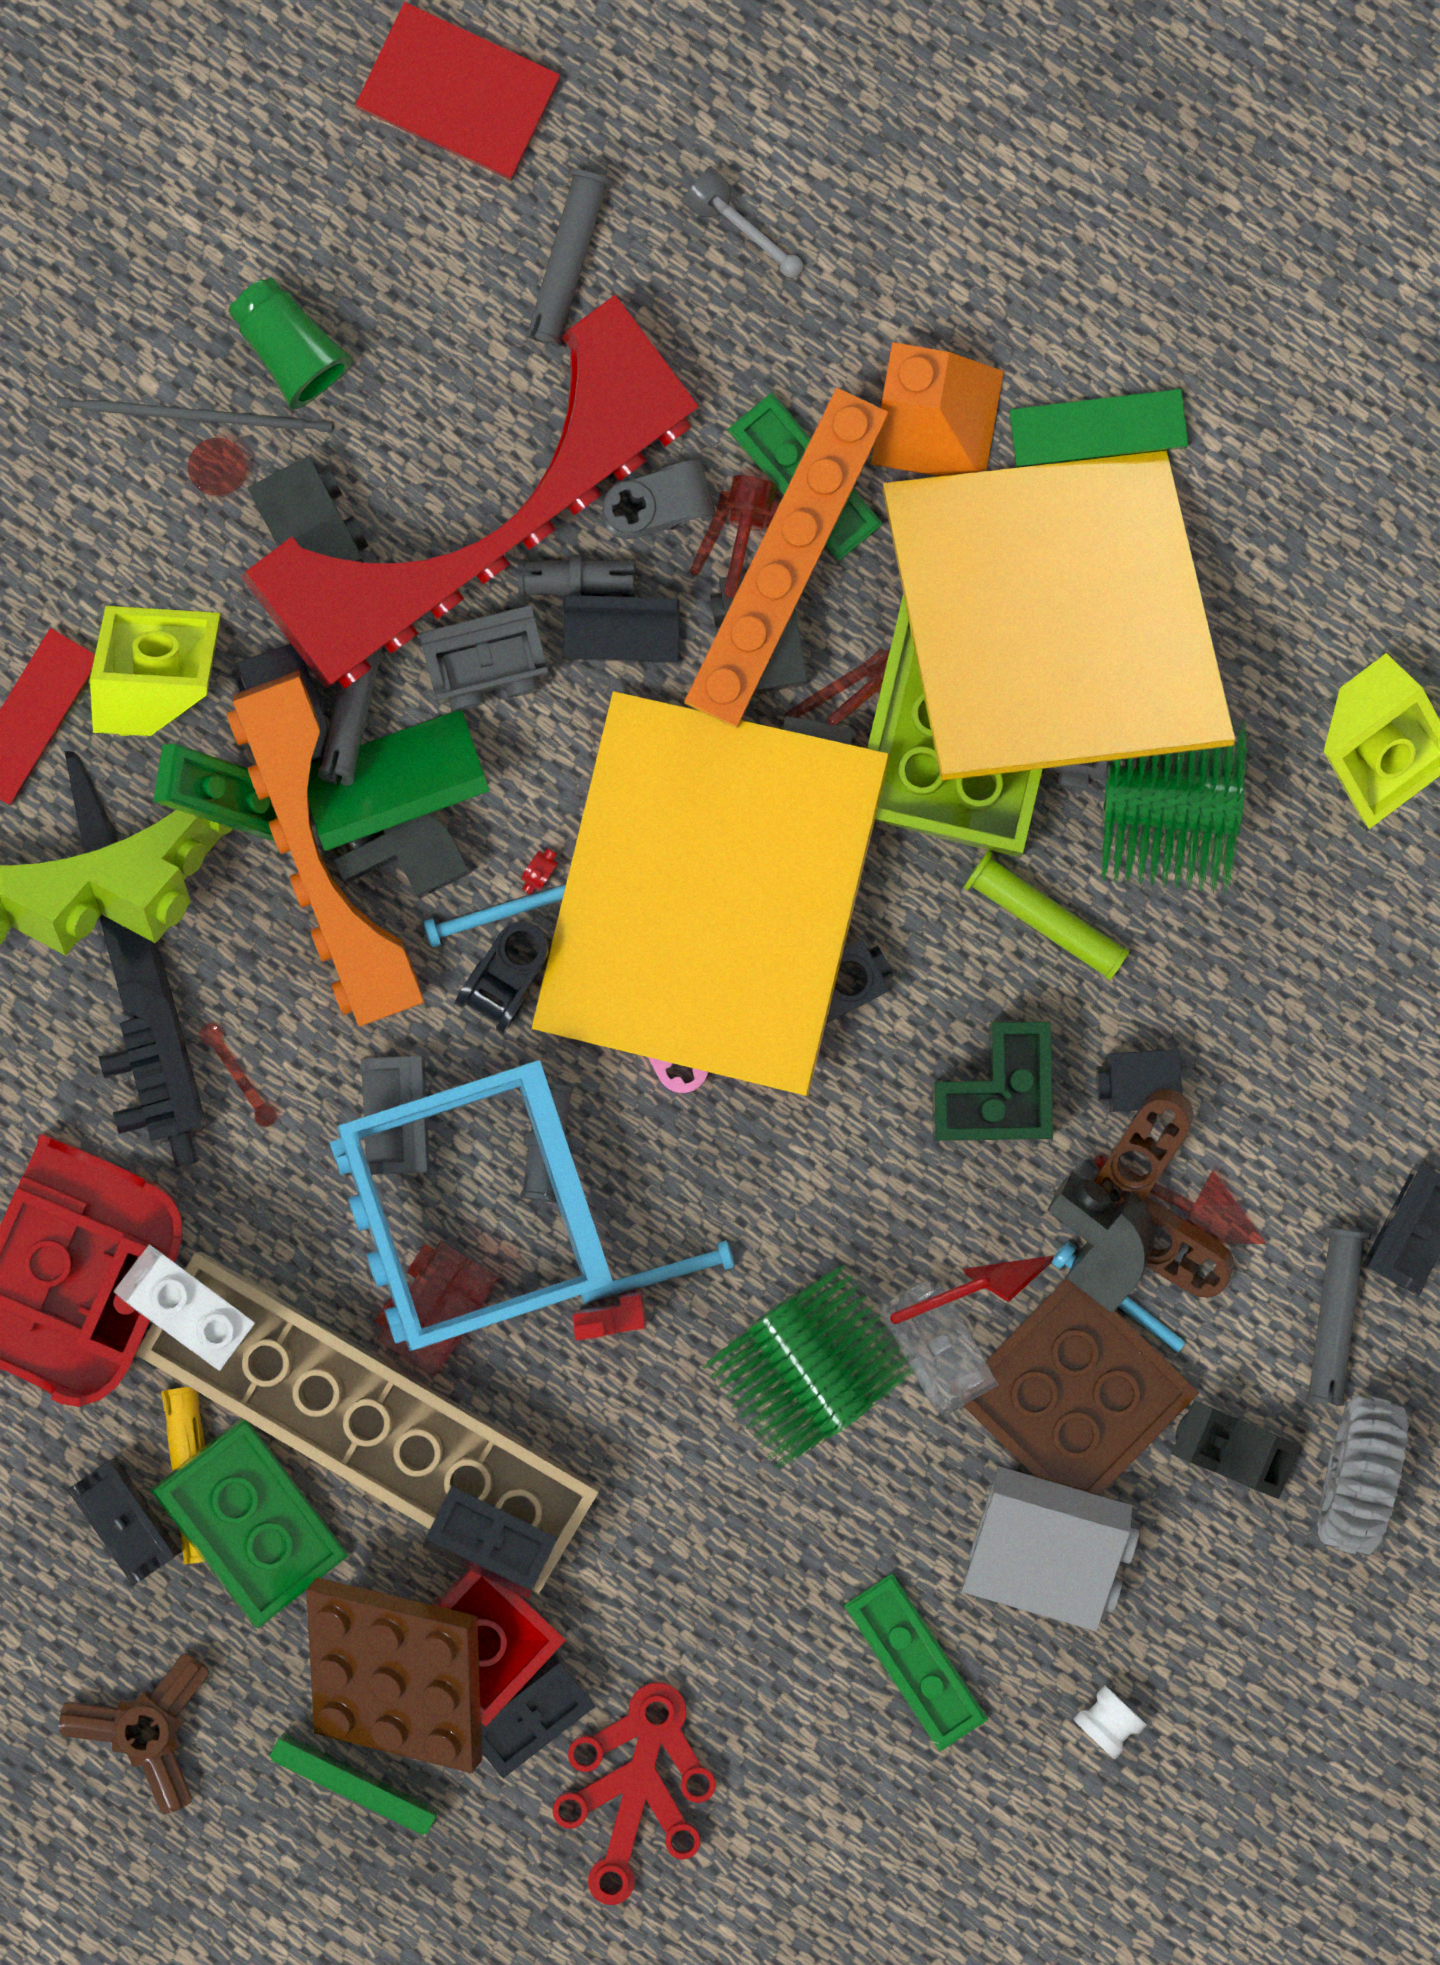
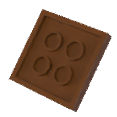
[952,1278,1199,1496]
[306,1577,482,1773]

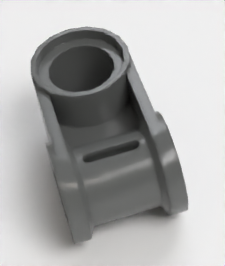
[602,459,717,539]

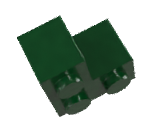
[932,1022,1053,1141]

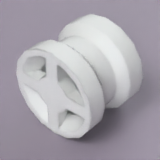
[1073,1685,1147,1759]

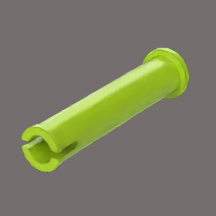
[963,850,1130,981]

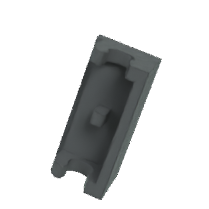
[361,1055,430,1175]

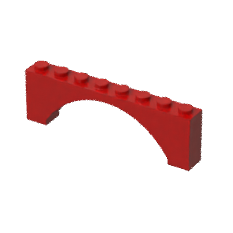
[241,295,699,689]

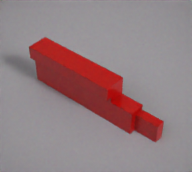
[572,1292,647,1341]

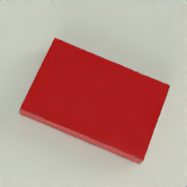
[355,2,561,181]

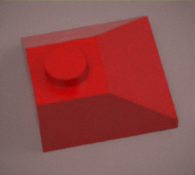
[432,1570,566,1727]

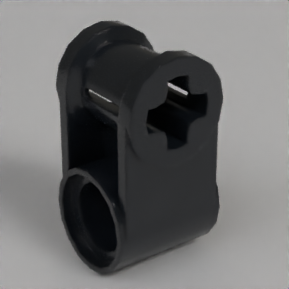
[454,922,550,1034]

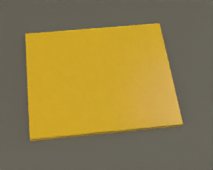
[882,451,1235,780]
[531,691,891,1096]

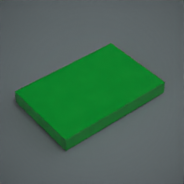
[307,710,490,850]
[150,1418,349,1629]

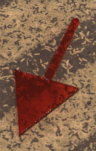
[1094,1155,1267,1244]

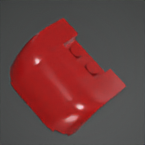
[0,1133,183,1407]

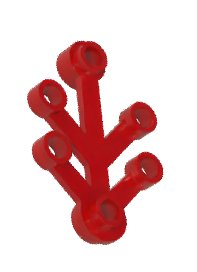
[553,1682,716,1905]

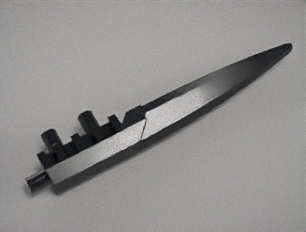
[64,751,207,1167]

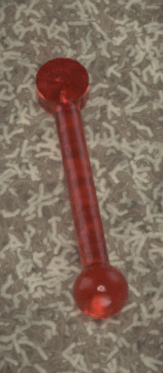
[199,1023,277,1127]

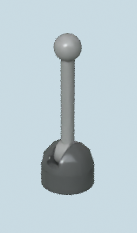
[680,166,803,278]

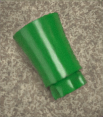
[228,277,353,409]

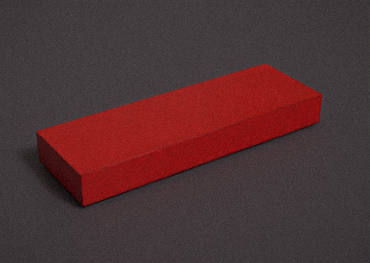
[0,628,95,806]

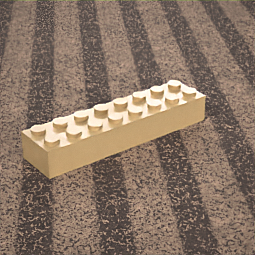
[135,1252,600,1594]

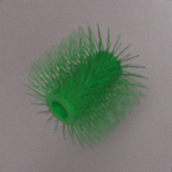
[1101,718,1247,894]
[703,1265,917,1469]

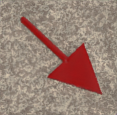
[890,1255,1054,1324]

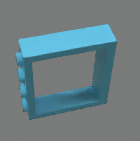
[330,1060,614,1351]

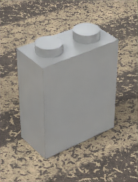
[962,1466,1139,1632]

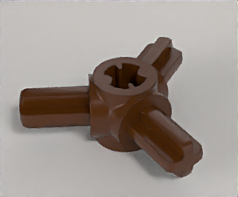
[59,1653,209,1814]

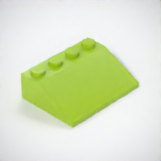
[867,594,1043,858]

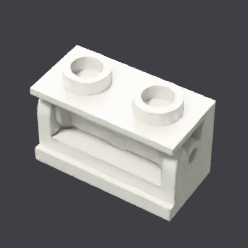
[114,1244,255,1371]

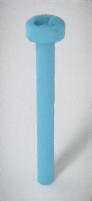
[424,884,566,948]
[581,1240,734,1304]
[1052,1241,1185,1353]

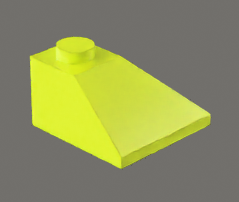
[90,606,220,736]
[1323,653,1440,829]

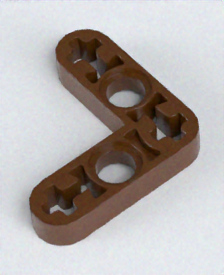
[1092,1089,1234,1298]

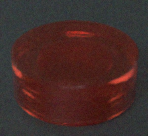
[188,438,247,497]

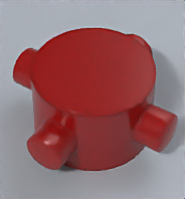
[521,848,559,894]

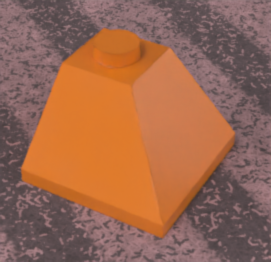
[871,342,1004,477]

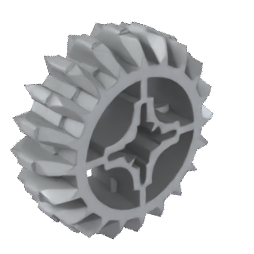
[1317,1396,1409,1555]

